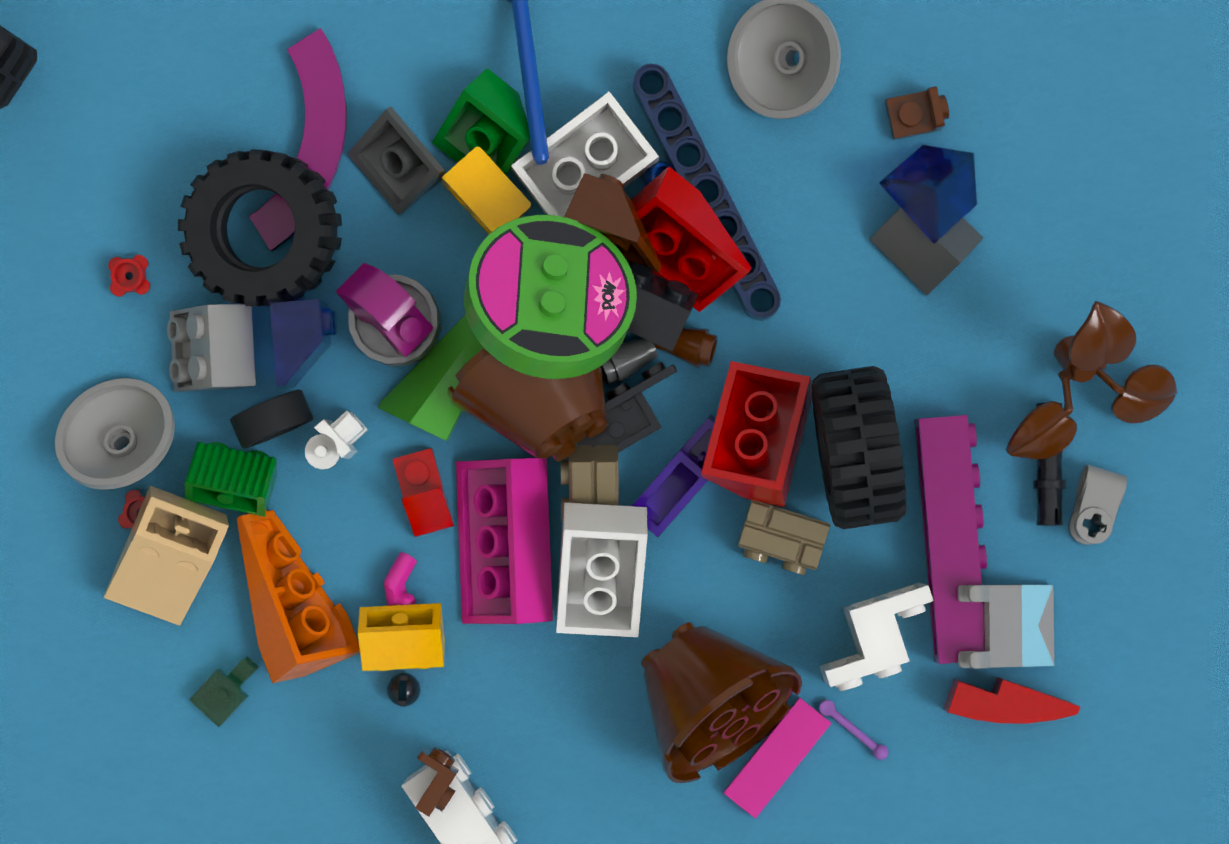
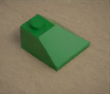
[431,68,530,176]

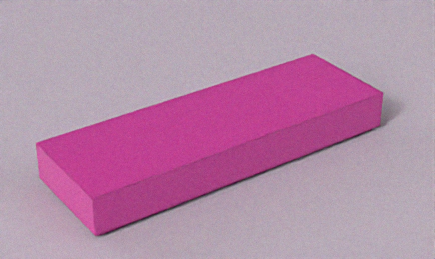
[723,697,832,819]

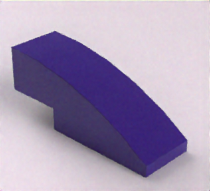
[632,414,716,537]

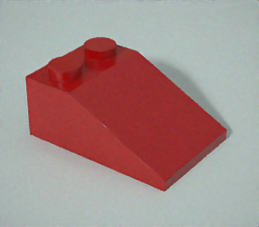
[631,166,751,312]

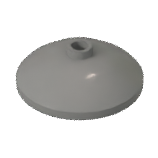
[727,0,841,119]
[55,378,175,490]

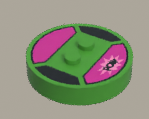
[464,215,637,379]

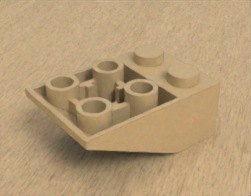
[103,485,229,626]

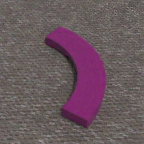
[249,28,347,251]

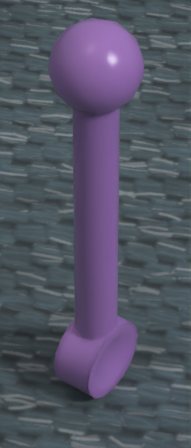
[819,700,889,760]

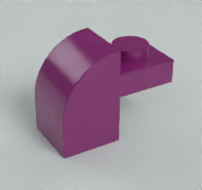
[335,263,434,357]

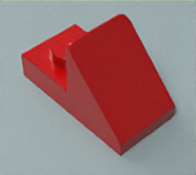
[392,448,454,537]

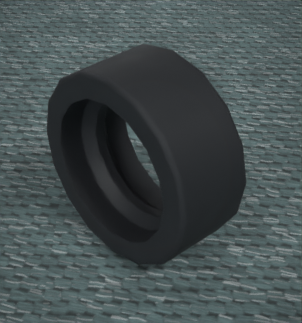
[230,389,313,448]

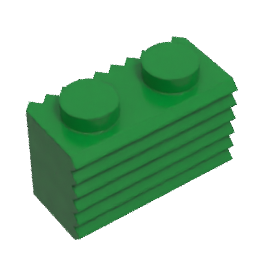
[184,441,277,517]

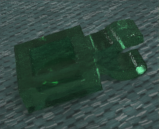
[189,656,259,727]

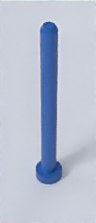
[507,0,549,165]

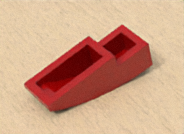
[943,677,1080,724]

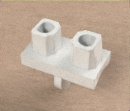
[305,410,368,470]

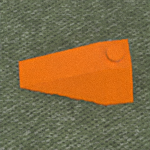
[237,510,360,683]

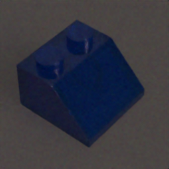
[270,299,337,389]

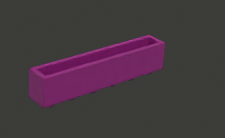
[914,415,987,664]

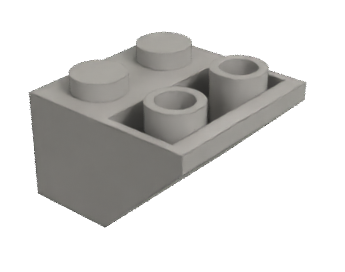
[167,304,256,392]

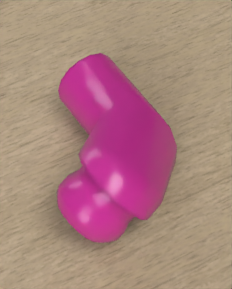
[383,552,417,606]

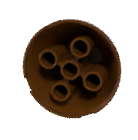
[448,348,609,462]
[641,622,802,783]

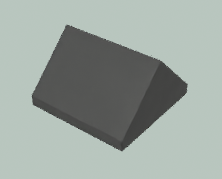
[347,107,446,215]
[869,182,983,296]

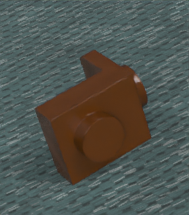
[415,747,459,817]

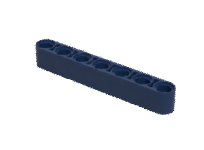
[633,63,781,321]

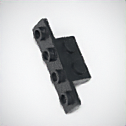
[577,362,677,453]

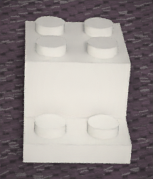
[819,582,934,691]

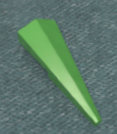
[378,314,484,441]

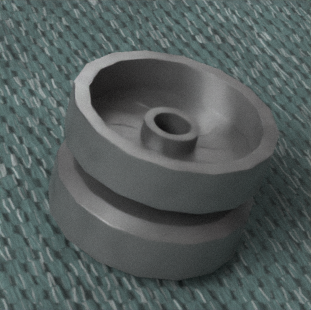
[348,275,441,367]

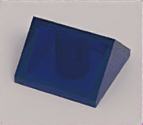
[879,145,977,244]

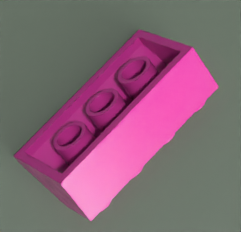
[456,458,553,624]

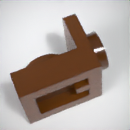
[885,86,949,140]

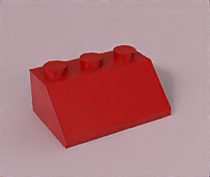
[701,361,812,507]

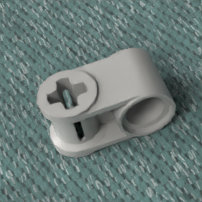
[1069,464,1127,545]

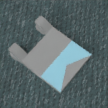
[957,585,1054,669]

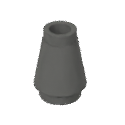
[600,338,658,385]

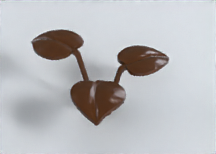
[1006,301,1177,459]

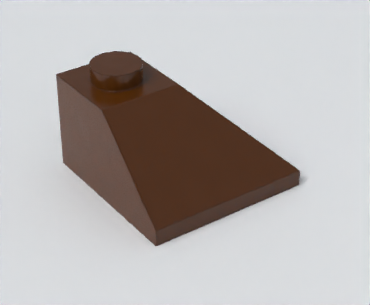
[564,173,662,273]

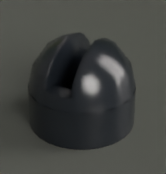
[387,673,421,707]

